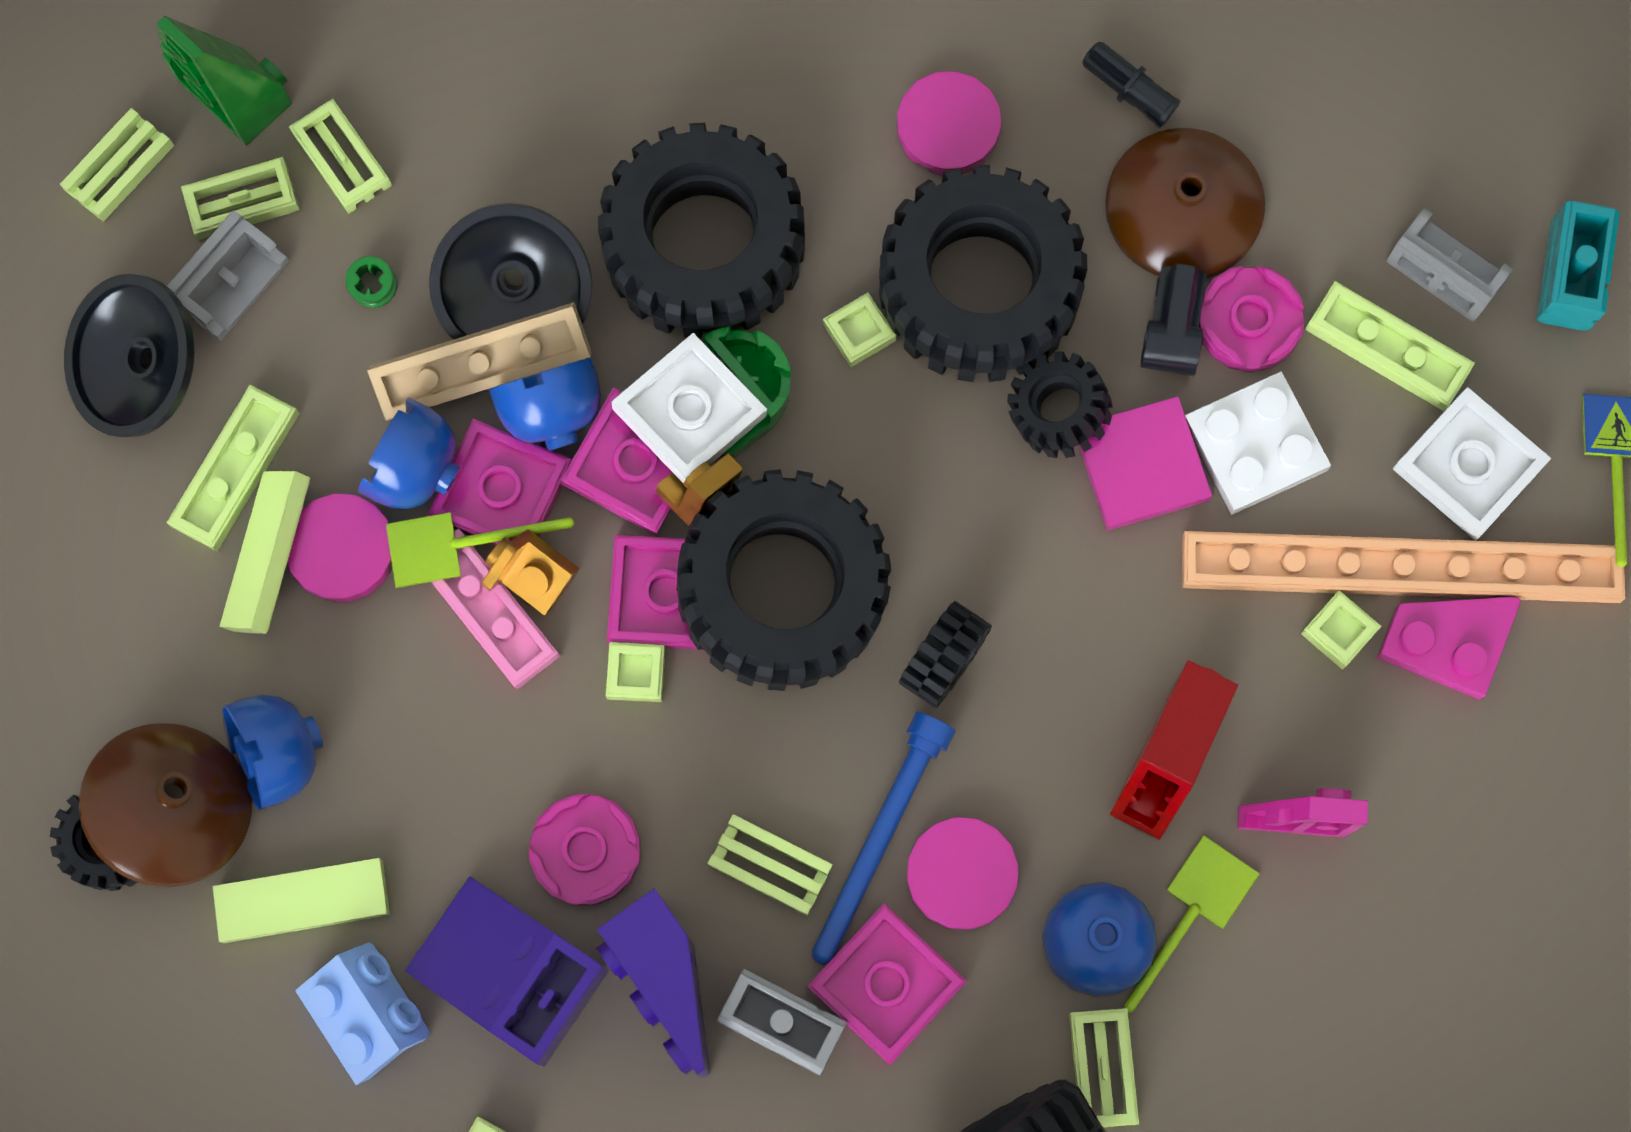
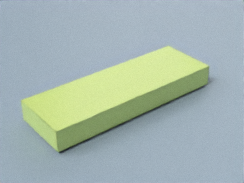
[1305,281,1475,412]
[167,385,300,552]
[219,471,310,634]
[212,858,390,943]

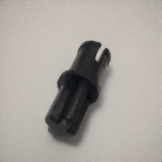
[1082,42,1181,128]

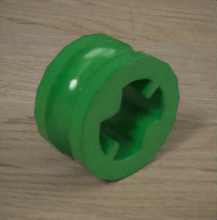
[345,256,398,308]

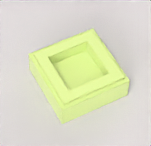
[823,292,897,368]
[1300,590,1381,670]
[606,642,666,702]

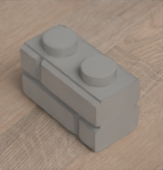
[717,969,847,1077]

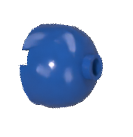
[489,357,601,451]
[358,397,460,509]
[222,694,323,810]
[1042,882,1157,997]

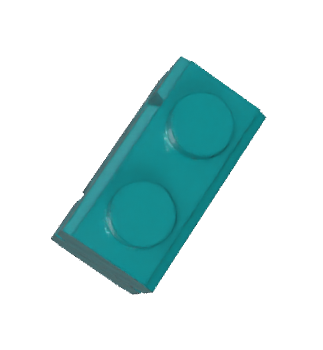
[1536,201,1620,331]

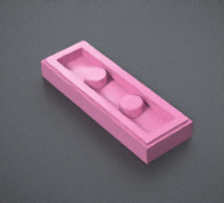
[431,528,560,690]

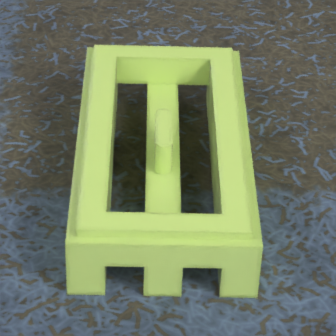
[289,98,392,214]
[60,108,174,222]
[181,157,300,241]
[707,814,833,917]
[1069,1008,1139,1127]

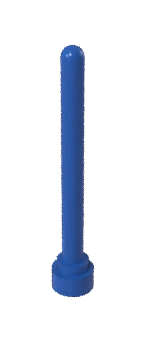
[812,711,956,965]

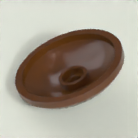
[1105,128,1265,278]
[79,723,252,887]

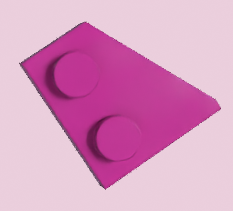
[1376,597,1521,700]
[1237,788,1368,837]

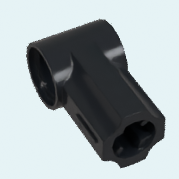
[1140,264,1207,376]

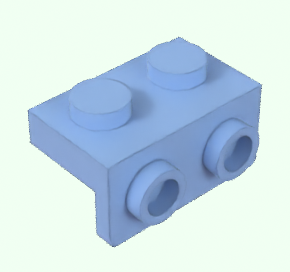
[295,942,430,1085]

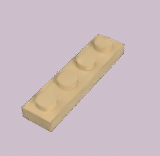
[367,302,592,420]

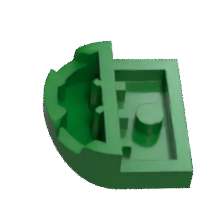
[703,327,791,458]

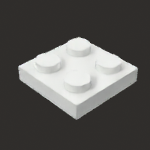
[612,333,767,483]
[1185,371,1331,515]
[1393,387,1551,541]

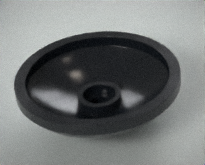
[429,203,592,340]
[64,274,195,437]

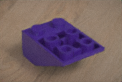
[405,876,609,1066]
[596,888,710,1078]

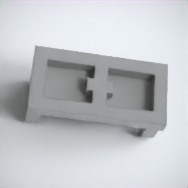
[1386,208,1513,323]
[167,209,290,341]

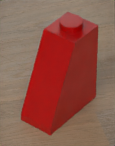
[1109,660,1238,840]

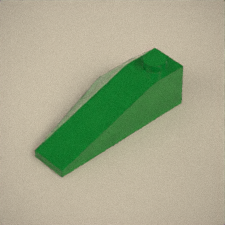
[157,16,292,146]

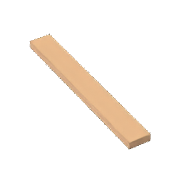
[1182,531,1625,603]

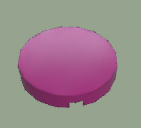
[896,71,1001,176]
[1199,266,1304,372]
[287,494,392,603]
[529,794,641,906]
[907,817,1018,930]

